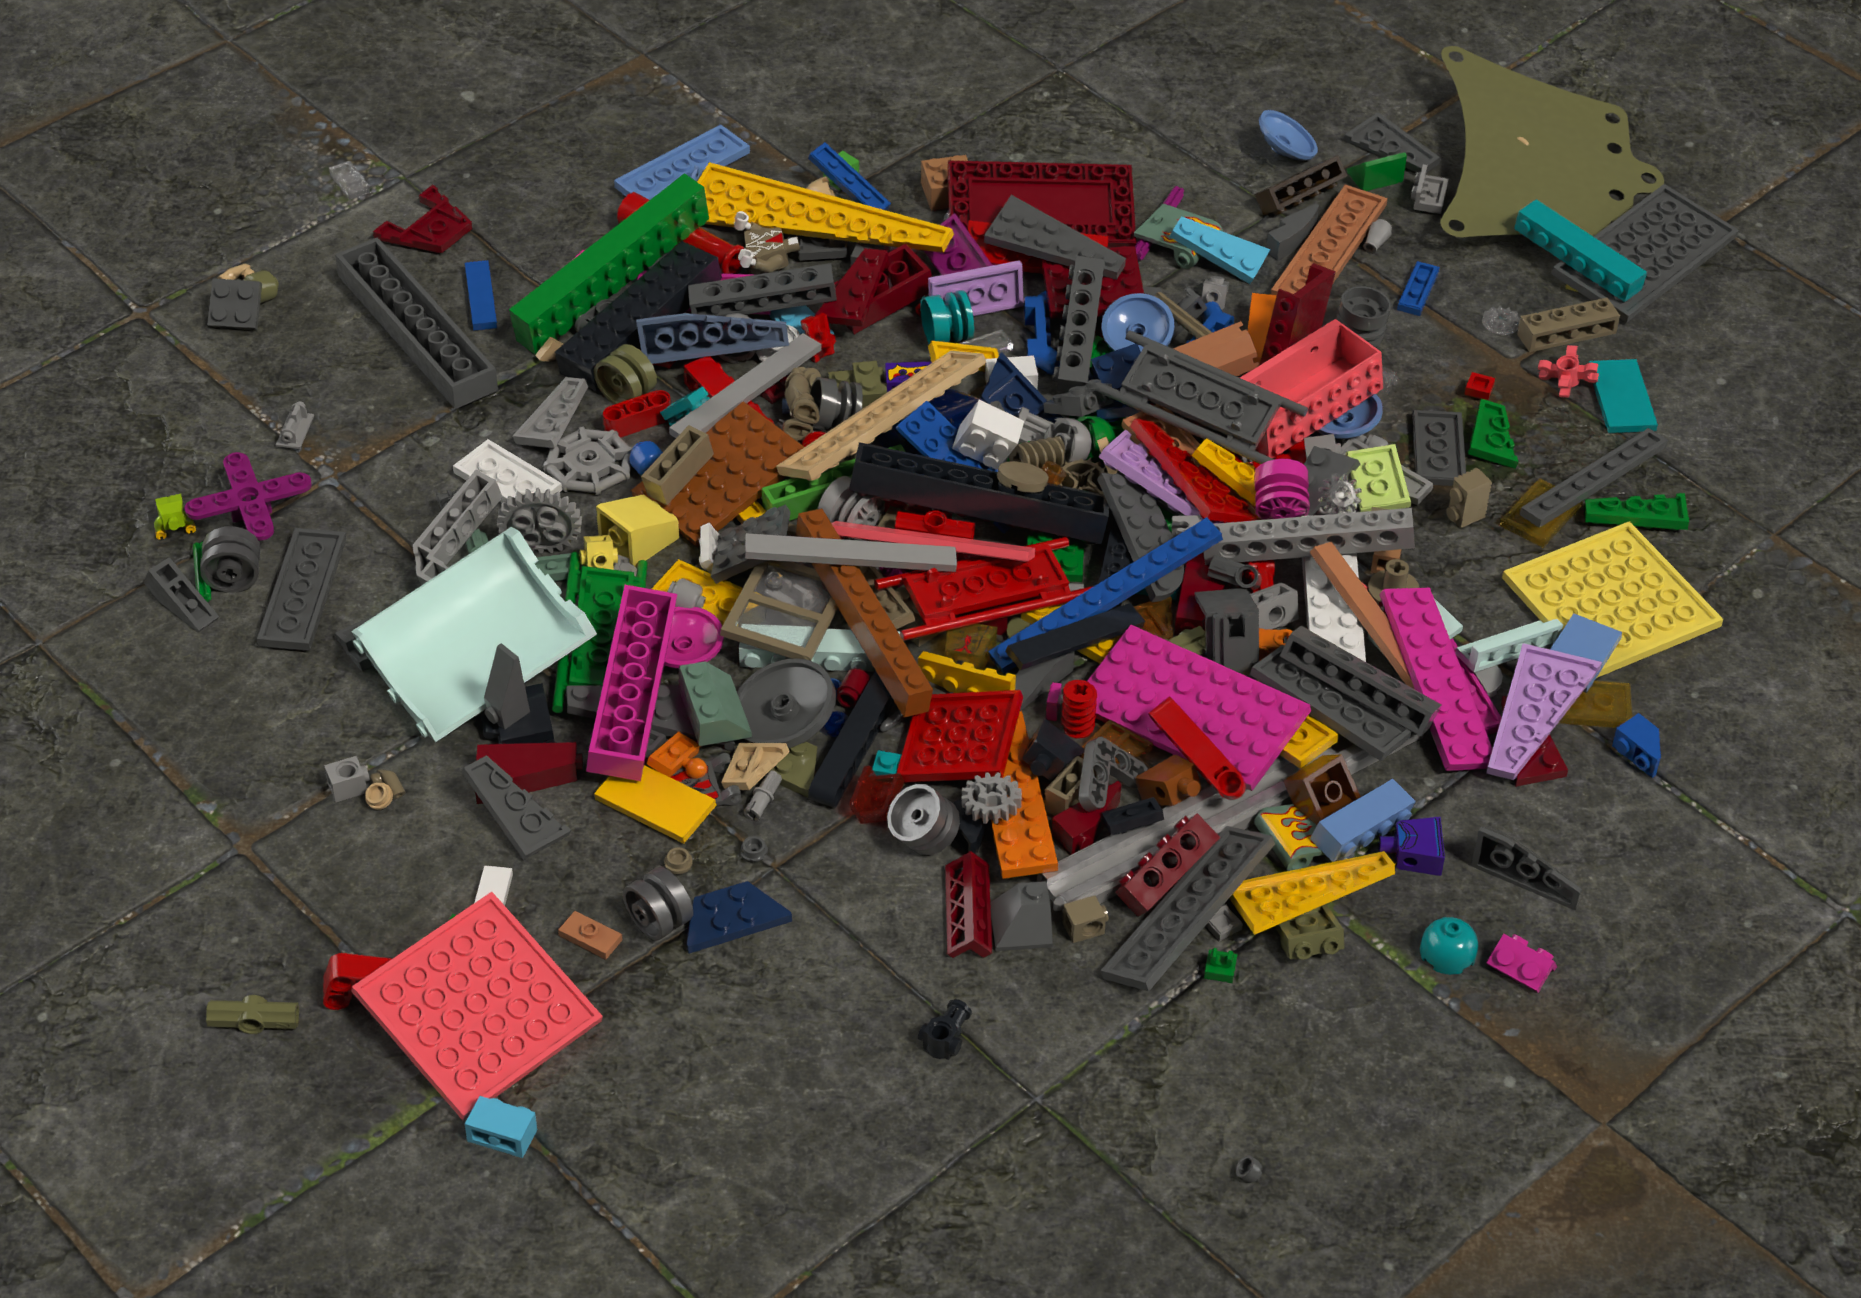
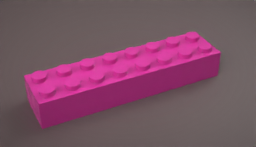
[586,585,677,781]

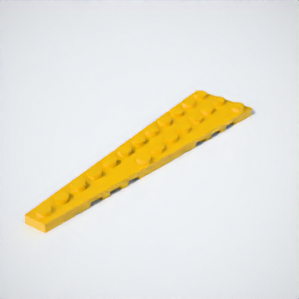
[697,162,954,253]

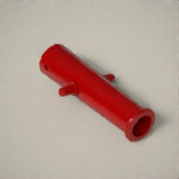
[617,192,745,274]

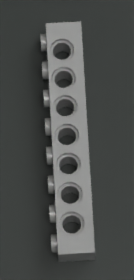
[1204,508,1415,565]

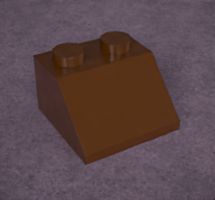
[1283,754,1361,825]

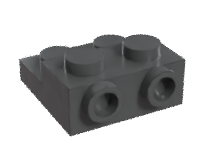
[1043,380,1114,417]

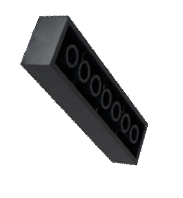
[554,241,722,391]

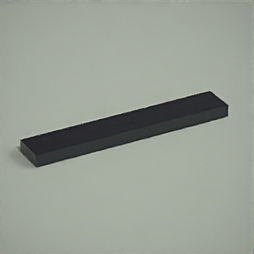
[1005,603,1145,670]

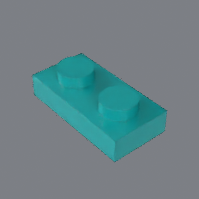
[660,386,708,421]

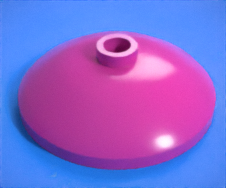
[664,607,724,668]

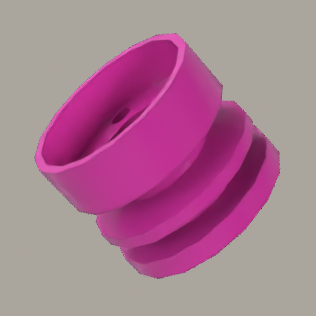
[1254,459,1310,520]

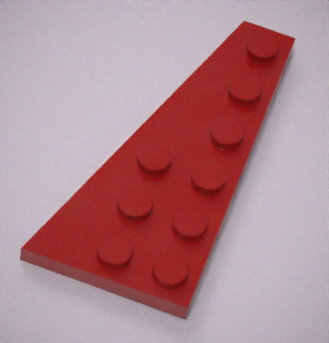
[1130,419,1262,523]

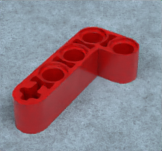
[323,953,392,1010]

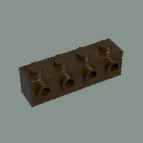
[1254,155,1347,216]

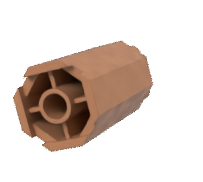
[1174,321,1259,377]

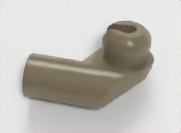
[369,769,406,799]

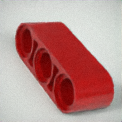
[603,390,671,438]

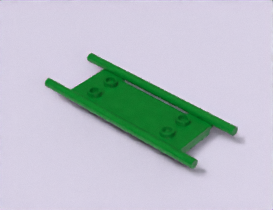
[552,552,648,713]

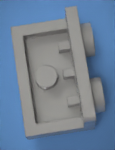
[1411,164,1449,214]

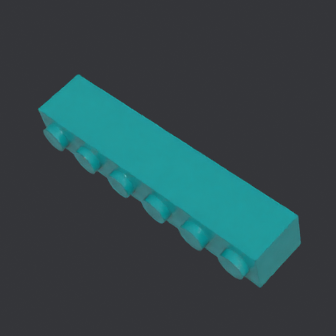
[1514,199,1647,302]

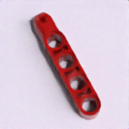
[1148,696,1246,800]

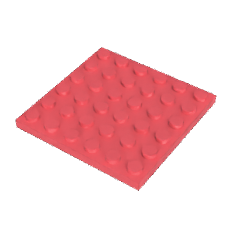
[352,892,603,1120]

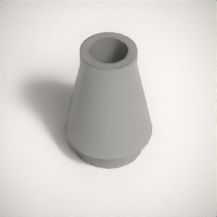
[1363,219,1392,253]

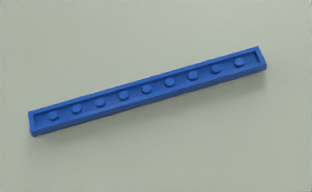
[988,517,1223,674]

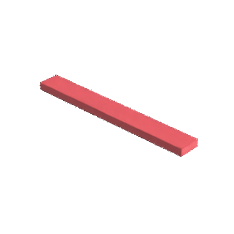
[831,521,1035,562]

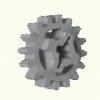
[961,772,1022,824]

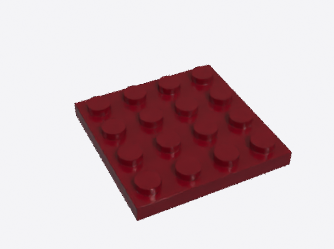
[1041,246,1144,319]

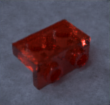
[849,765,905,824]

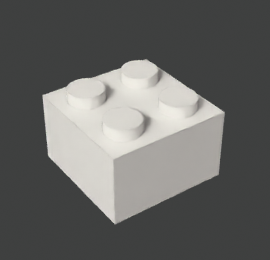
[952,400,1024,470]

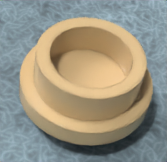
[365,783,393,810]

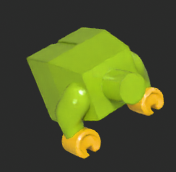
[154,494,196,540]

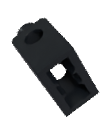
[1022,719,1085,782]

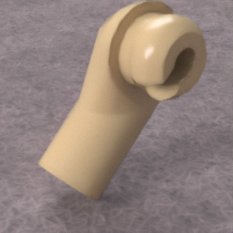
[217,264,254,280]

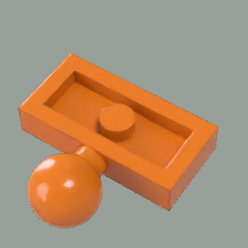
[647,732,707,779]

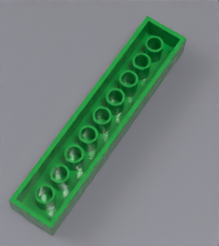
[509,173,709,355]

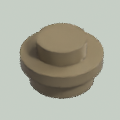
[664,847,693,874]

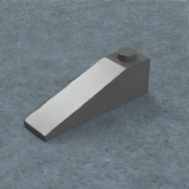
[1471,826,1582,910]

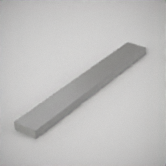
[669,333,821,438]
[745,533,957,572]

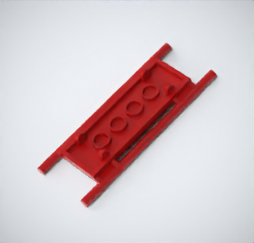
[874,537,1094,641]

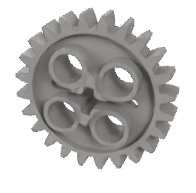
[497,488,582,553]

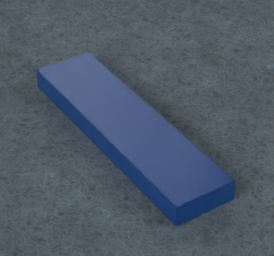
[808,142,891,210]
[465,260,497,331]

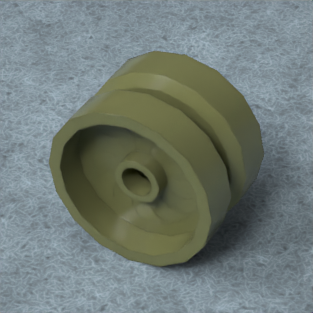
[594,344,657,404]

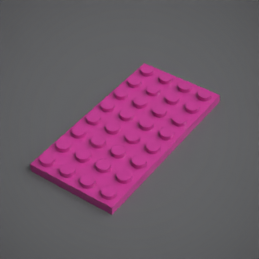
[1087,625,1311,791]

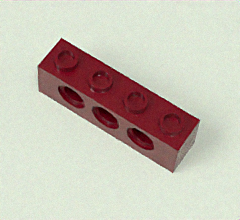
[1115,813,1221,917]

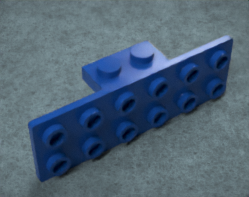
[896,401,1011,533]

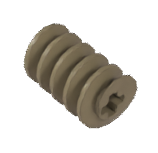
[1009,436,1065,471]

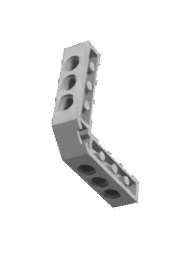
[413,470,503,586]

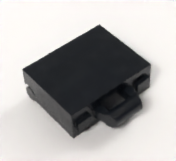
[481,683,555,744]

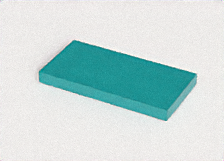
[1589,359,1658,433]

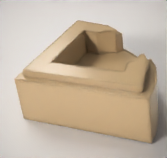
[535,337,563,362]

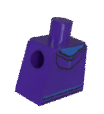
[1378,817,1445,876]

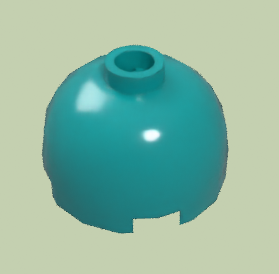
[1420,917,1478,975]

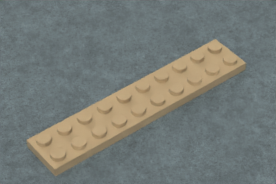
[776,351,987,481]

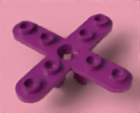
[185,452,312,541]

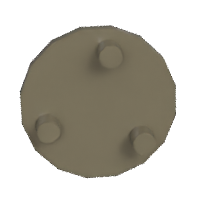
[1368,559,1419,605]

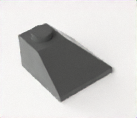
[990,881,1053,951]

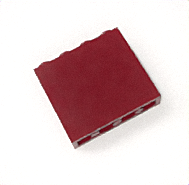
[1259,263,1336,366]

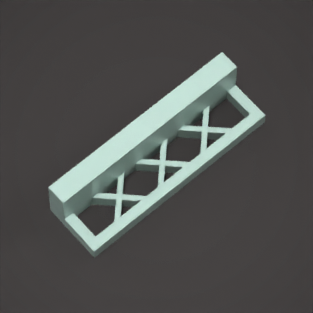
[1455,619,1563,672]

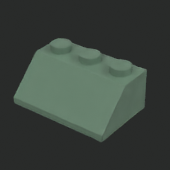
[678,661,752,746]

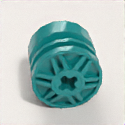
[920,290,974,344]

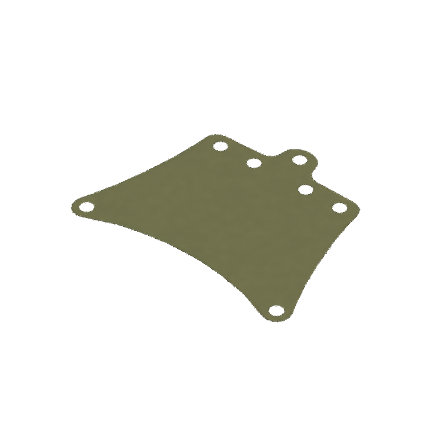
[1440,46,1664,237]

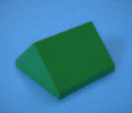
[1347,152,1407,191]

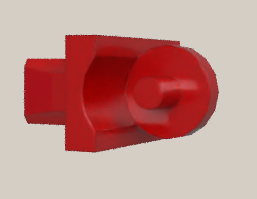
[801,313,836,363]

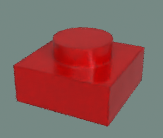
[1465,372,1496,400]

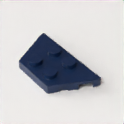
[980,352,1063,424]
[687,881,792,954]

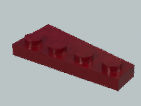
[815,248,889,327]
[1501,695,1568,787]

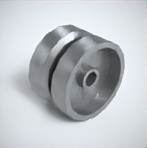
[200,526,260,592]
[887,784,960,855]
[623,866,693,941]

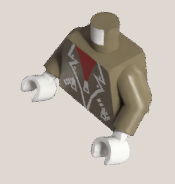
[734,211,800,275]

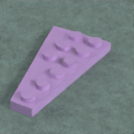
[1099,429,1223,524]
[1487,643,1602,780]

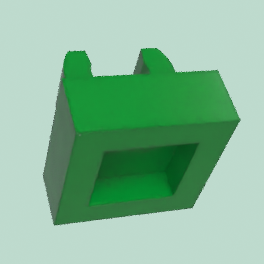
[1204,948,1237,983]

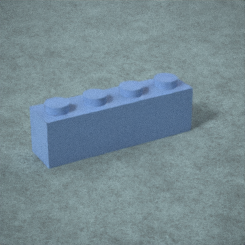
[1310,779,1416,862]

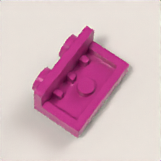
[1487,934,1557,993]

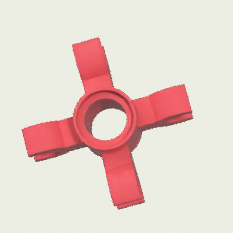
[1538,345,1599,398]

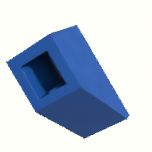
[1612,713,1661,778]

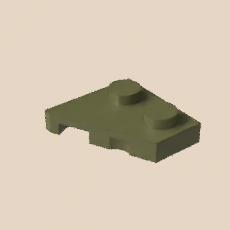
[768,741,817,798]

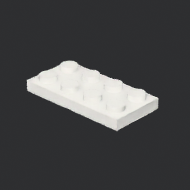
[453,439,562,502]

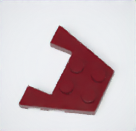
[373,185,472,253]

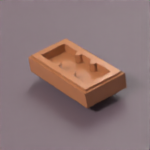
[558,911,622,959]

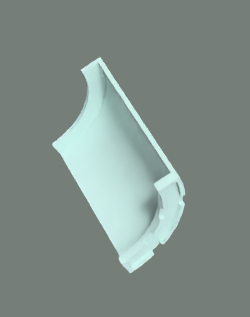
[351,527,597,742]

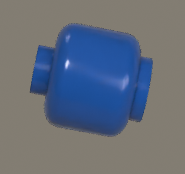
[629,441,663,476]

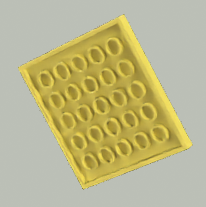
[1502,521,1723,678]

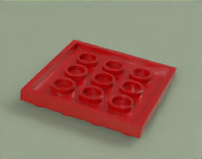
[896,690,1023,782]

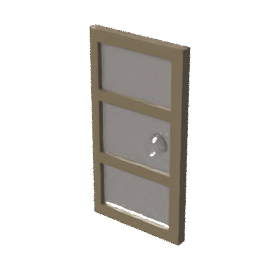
[720,523,859,661]

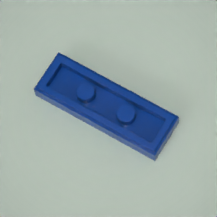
[1397,261,1440,316]

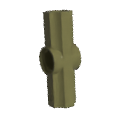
[206,995,299,1034]

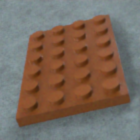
[631,401,804,548]

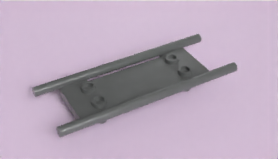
[1095,330,1308,464]

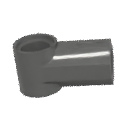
[1207,555,1262,591]

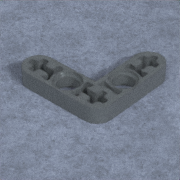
[1079,737,1148,812]

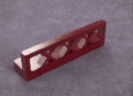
[945,851,992,958]

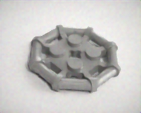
[542,426,633,495]

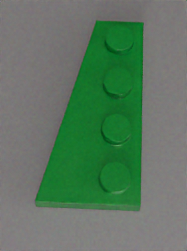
[1584,493,1689,530]

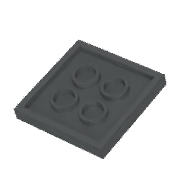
[711,504,791,584]

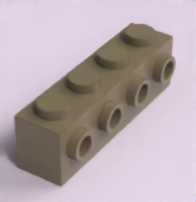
[1517,298,1620,353]

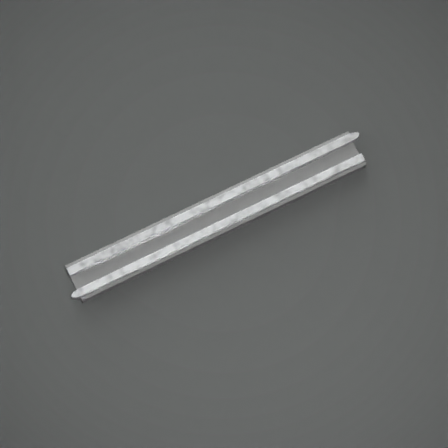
[1037,727,1424,912]

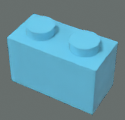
[465,1096,537,1158]

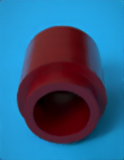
[837,669,871,708]

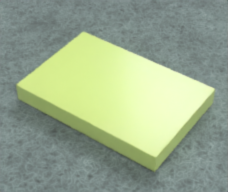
[1346,444,1411,512]

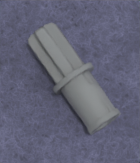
[744,770,782,821]

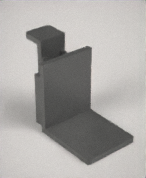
[1195,588,1259,678]

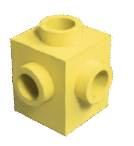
[580,535,618,570]

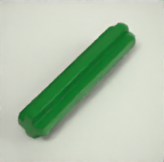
[193,541,212,602]

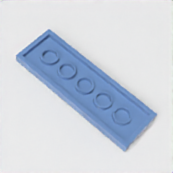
[614,125,750,200]

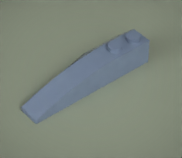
[636,313,789,364]

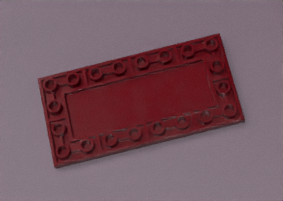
[947,160,1136,247]

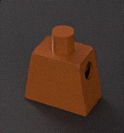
[1134,755,1202,806]

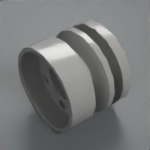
[818,476,885,541]

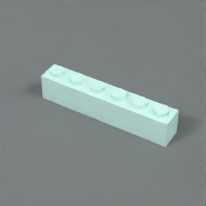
[739,626,900,672]

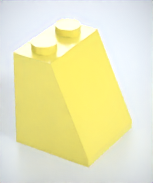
[596,494,679,567]

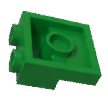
[1027,532,1084,582]

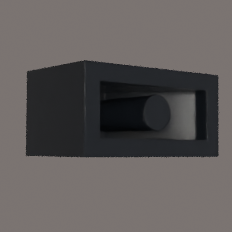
[952,798,987,855]

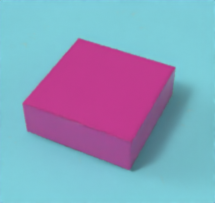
[1046,682,1062,721]

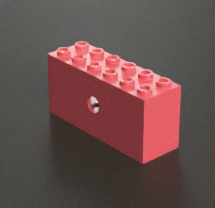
[1240,319,1383,458]

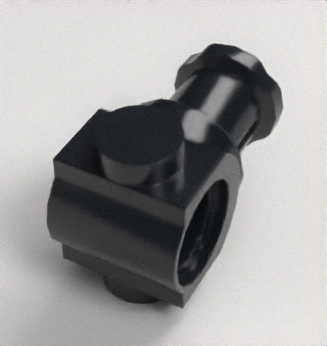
[918,999,972,1060]

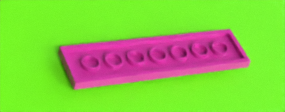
[1379,588,1493,771]

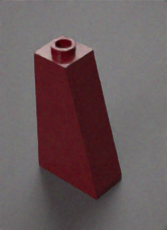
[1174,553,1240,636]
[475,742,583,804]

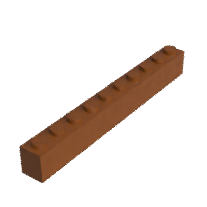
[795,509,933,718]

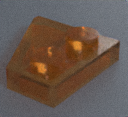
[1134,596,1173,640]
[1081,719,1153,764]

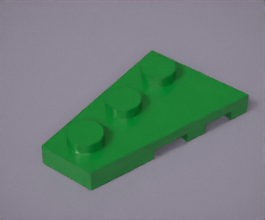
[1468,398,1519,469]

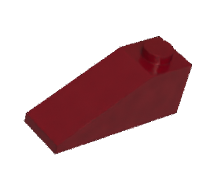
[1051,781,1122,855]

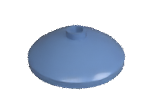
[1259,110,1318,160]
[1102,293,1174,351]
[1317,394,1383,439]

